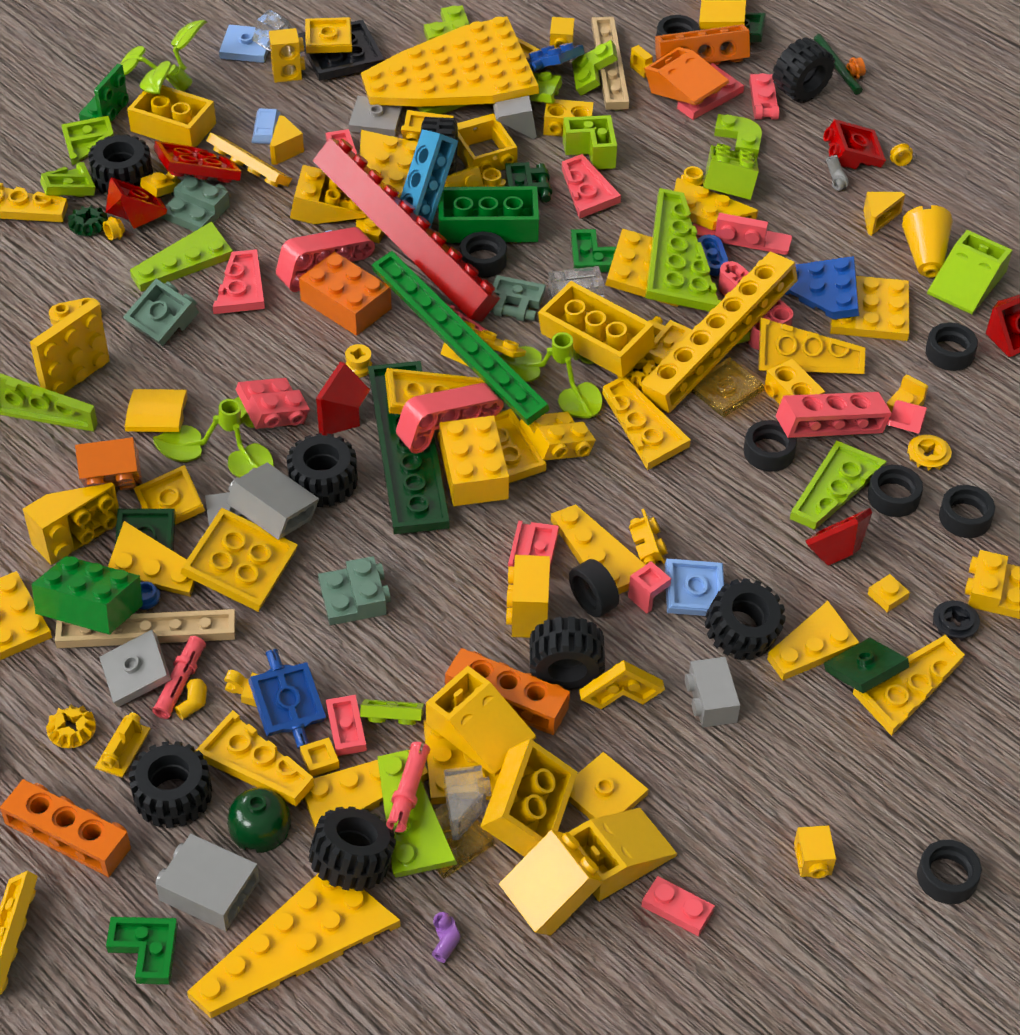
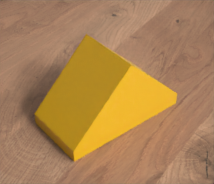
[270,115,304,165]
[863,192,905,236]

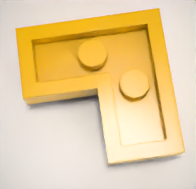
[579,660,665,709]

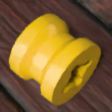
[345,344,372,378]

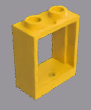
[457,113,518,175]

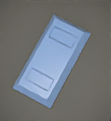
[252,108,281,144]

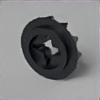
[933,600,980,642]

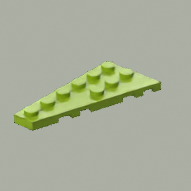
[645,188,721,311]

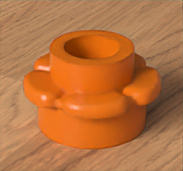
[846,57,866,80]

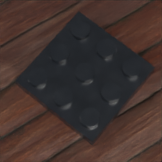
[298,20,385,81]

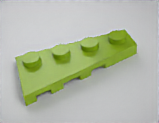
[130,221,233,292]
[0,373,98,432]
[790,441,887,530]
[377,750,458,878]

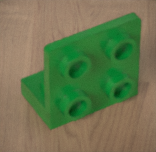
[79,64,129,122]

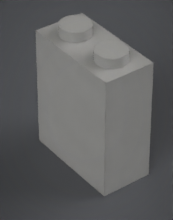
[226,462,319,540]
[155,833,260,931]

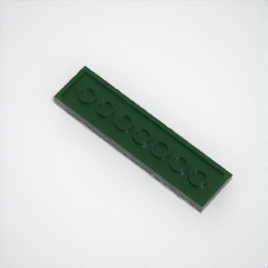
[368,361,450,535]

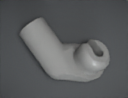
[826,155,849,191]

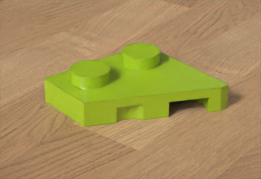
[61,116,114,165]
[40,162,96,197]

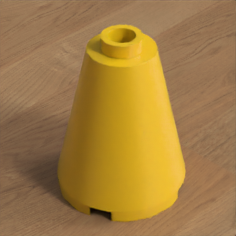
[902,205,953,278]

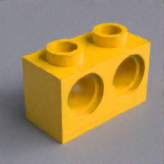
[269,28,305,83]
[543,99,594,137]
[764,359,825,405]

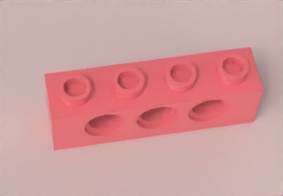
[776,392,892,438]

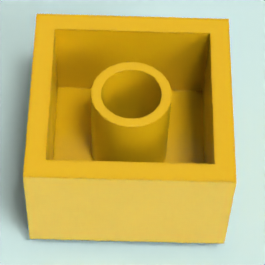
[506,555,550,638]

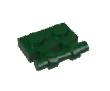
[505,162,552,202]

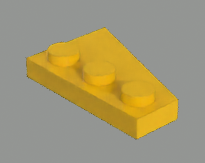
[108,521,196,597]

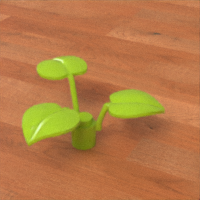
[120,20,208,94]
[499,332,602,418]
[153,397,273,478]

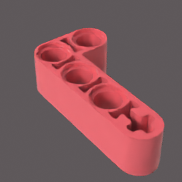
[276,227,375,292]
[718,261,793,350]
[396,383,504,454]

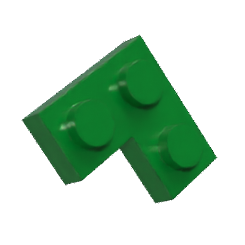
[570,229,616,273]
[106,917,178,985]

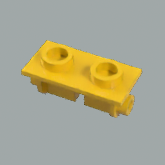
[629,509,668,566]
[95,712,151,778]

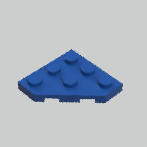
[785,256,859,320]

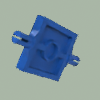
[526,42,585,72]
[248,649,326,749]

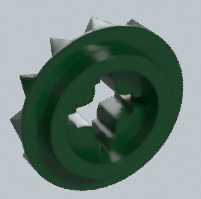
[68,205,108,236]

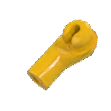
[174,679,207,720]

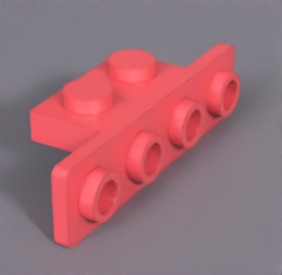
[693,213,792,255]

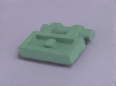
[490,275,546,322]

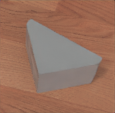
[493,96,537,139]

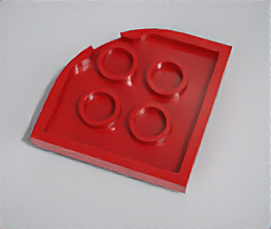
[154,141,241,183]

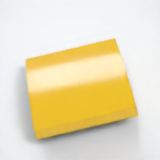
[125,389,188,432]

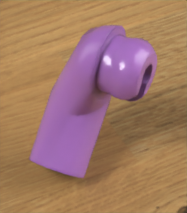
[432,912,460,963]

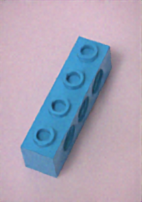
[400,129,458,229]

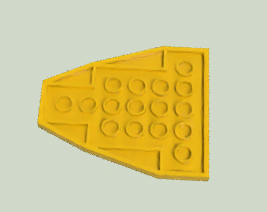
[361,16,539,107]

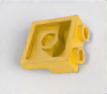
[519,412,596,461]
[964,550,1020,619]

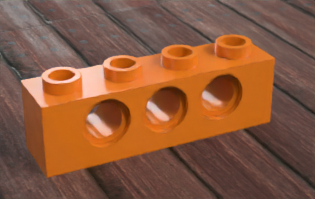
[655,24,750,65]
[445,648,570,736]
[0,779,131,877]

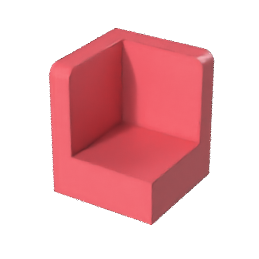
[887,400,927,434]
[628,561,671,614]

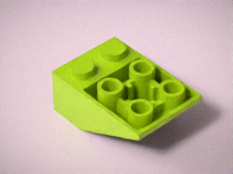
[703,143,759,200]
[927,230,1012,314]

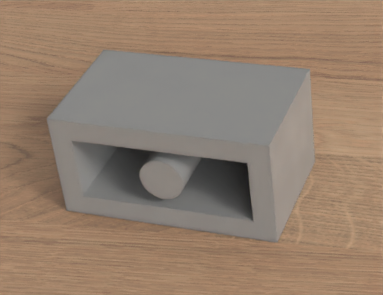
[685,657,740,728]

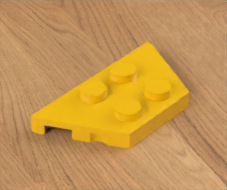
[674,178,758,230]

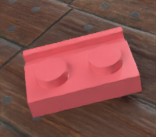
[508,520,559,575]

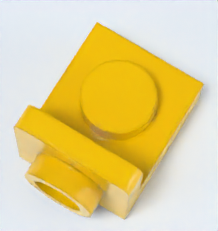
[886,374,928,413]

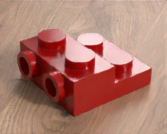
[823,119,886,169]

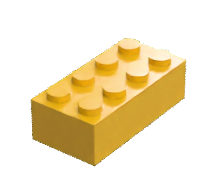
[538,281,655,378]

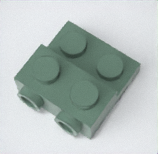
[161,175,230,232]
[123,279,199,346]
[318,556,391,626]

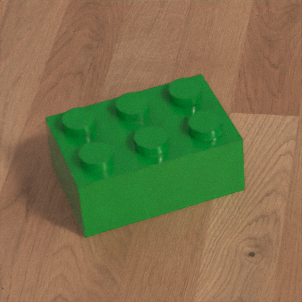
[32,556,143,635]

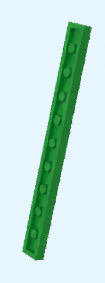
[372,251,549,425]

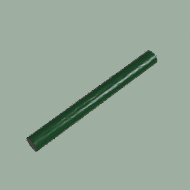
[814,34,863,95]

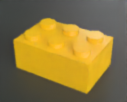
[127,85,216,147]
[439,416,509,506]
[480,739,578,857]

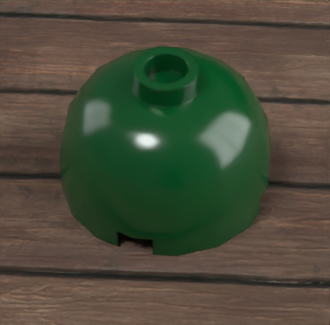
[227,788,291,853]

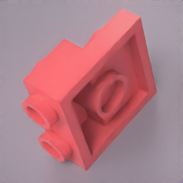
[235,378,310,429]

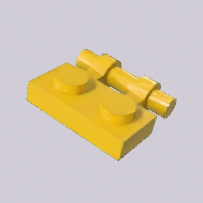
[646,316,692,365]

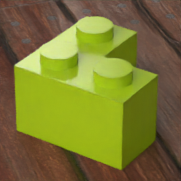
[562,115,617,170]

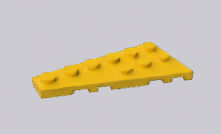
[187,873,401,1018]

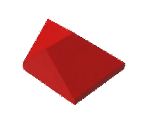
[105,177,167,229]
[985,295,1020,357]
[316,362,370,436]
[805,508,872,566]

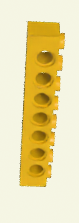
[641,251,798,413]

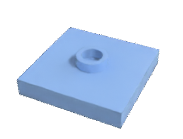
[219,25,273,63]
[665,558,724,616]

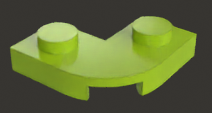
[714,114,762,157]

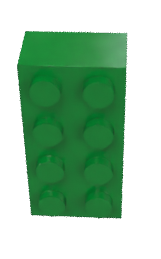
[438,186,539,243]

